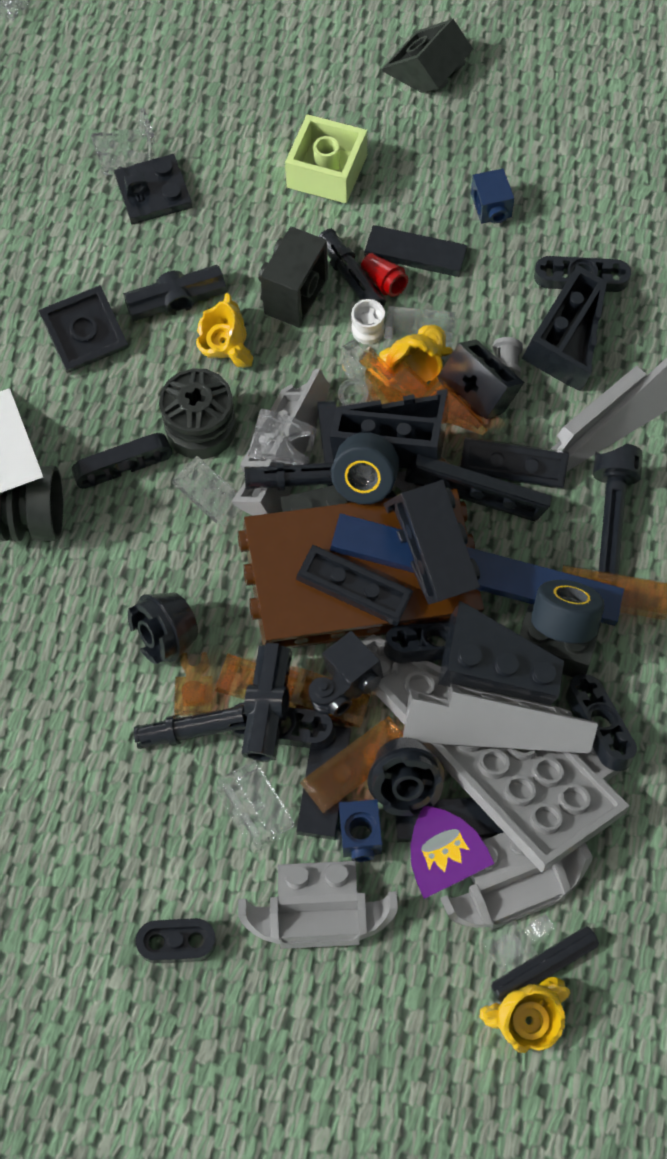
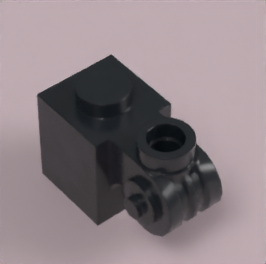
[309,631,384,717]

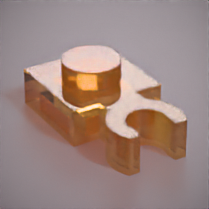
[174,652,213,716]

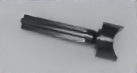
[593,444,643,580]

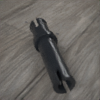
[318,228,386,307]
[244,462,333,491]
[134,705,247,749]

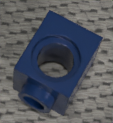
[471,168,514,224]
[339,799,382,862]

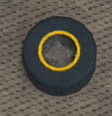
[331,433,399,504]
[531,580,604,643]

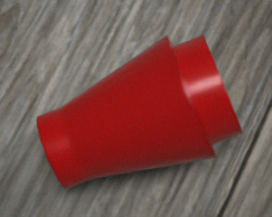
[361,253,408,297]

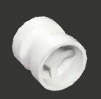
[351,299,385,345]

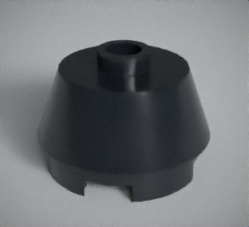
[128,592,198,664]
[367,738,445,816]

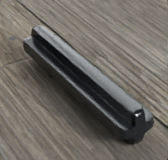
[490,926,599,1003]

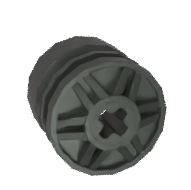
[159,368,237,459]
[0,466,64,541]

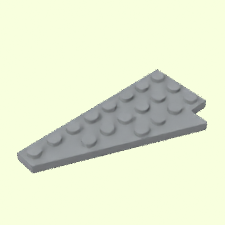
[362,634,629,873]

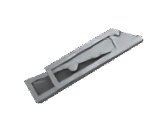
[551,357,667,472]
[232,369,330,516]
[403,684,598,753]

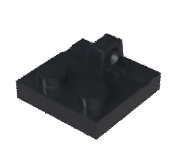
[114,154,193,225]
[38,285,128,373]

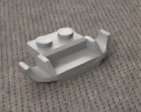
[440,832,593,930]
[238,861,398,949]

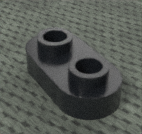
[136,918,217,963]

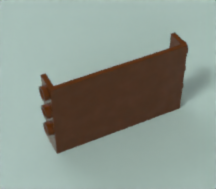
[237,489,484,648]

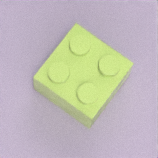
[285,114,367,204]

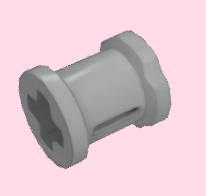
[492,337,523,378]

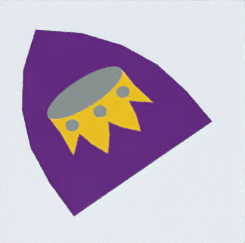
[411,805,495,899]

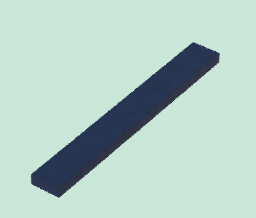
[330,513,624,626]

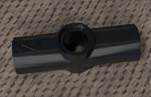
[123,265,227,322]
[241,643,292,762]

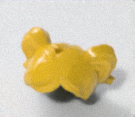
[196,293,254,368]
[377,324,453,389]
[480,977,570,1053]

